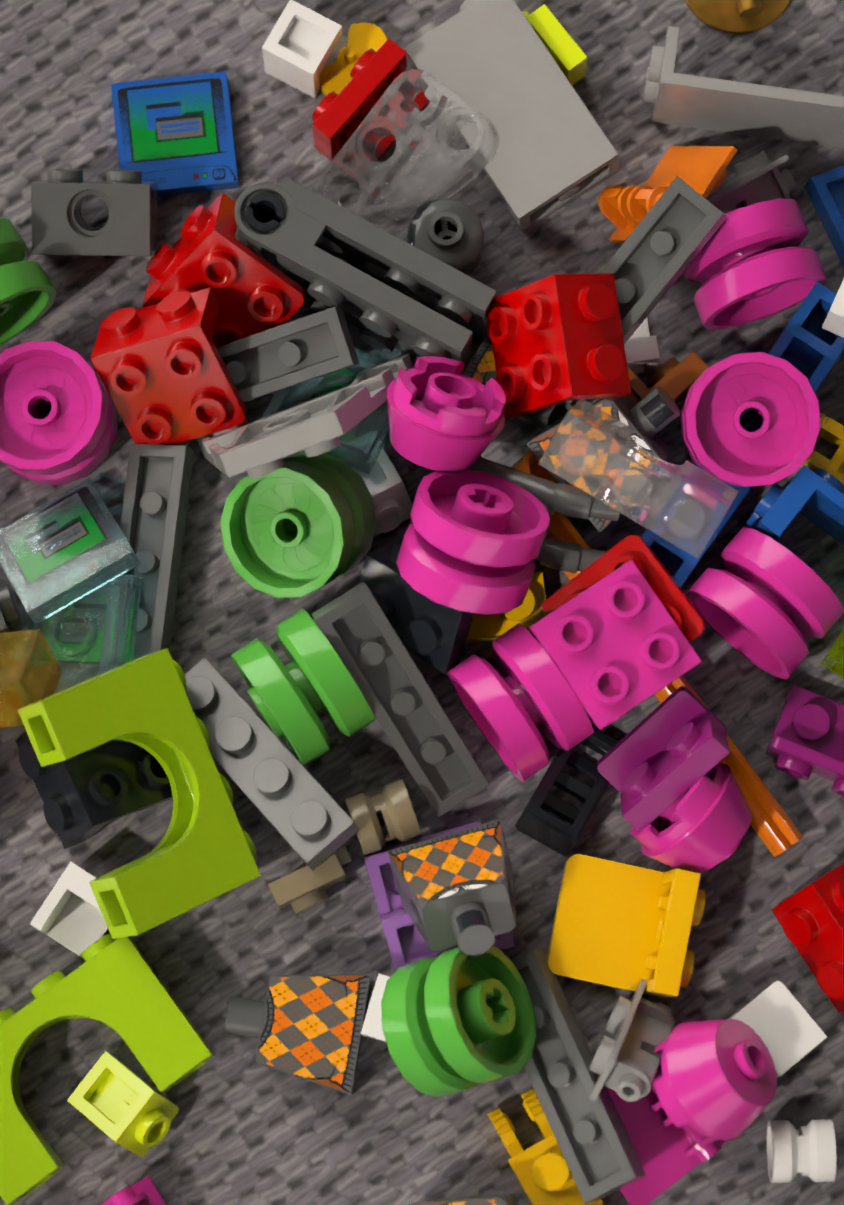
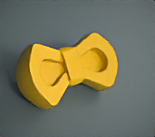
[320,22,387,96]

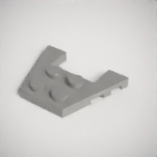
[196,353,414,479]

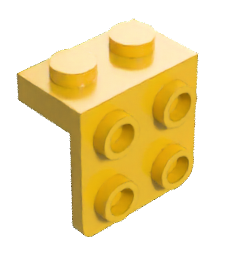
[547,854,706,998]

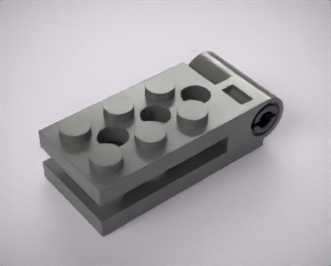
[234,177,497,374]

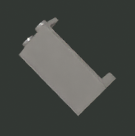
[405,0,620,232]
[643,26,844,148]

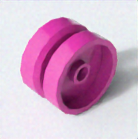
[683,199,828,330]
[0,341,119,485]
[680,352,821,487]
[397,469,550,614]
[686,527,844,680]
[447,624,594,782]

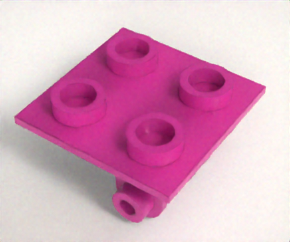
[530,560,702,730]
[607,1056,729,1205]

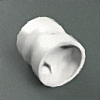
[766,1120,837,1183]

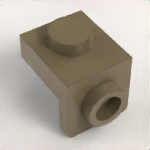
[268,844,352,915]

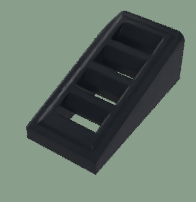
[515,724,620,856]

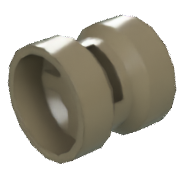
[344,779,422,856]

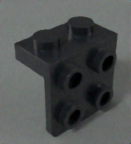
[358,537,477,674]
[15,731,173,849]

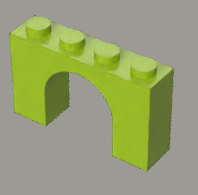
[18,648,261,939]
[0,933,215,1205]

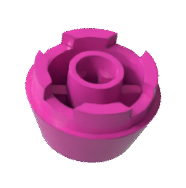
[386,356,506,472]
[629,763,752,874]
[654,1019,777,1143]

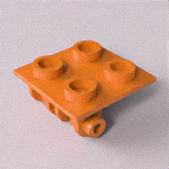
[598,146,737,244]

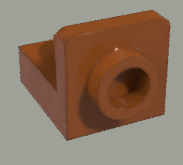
[627,351,709,406]

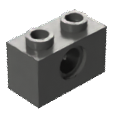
[31,169,158,256]

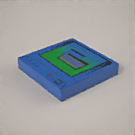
[111,71,239,197]

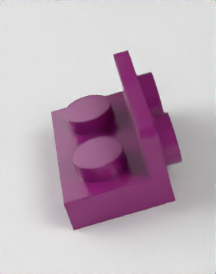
[765,685,844,797]
[597,686,730,833]

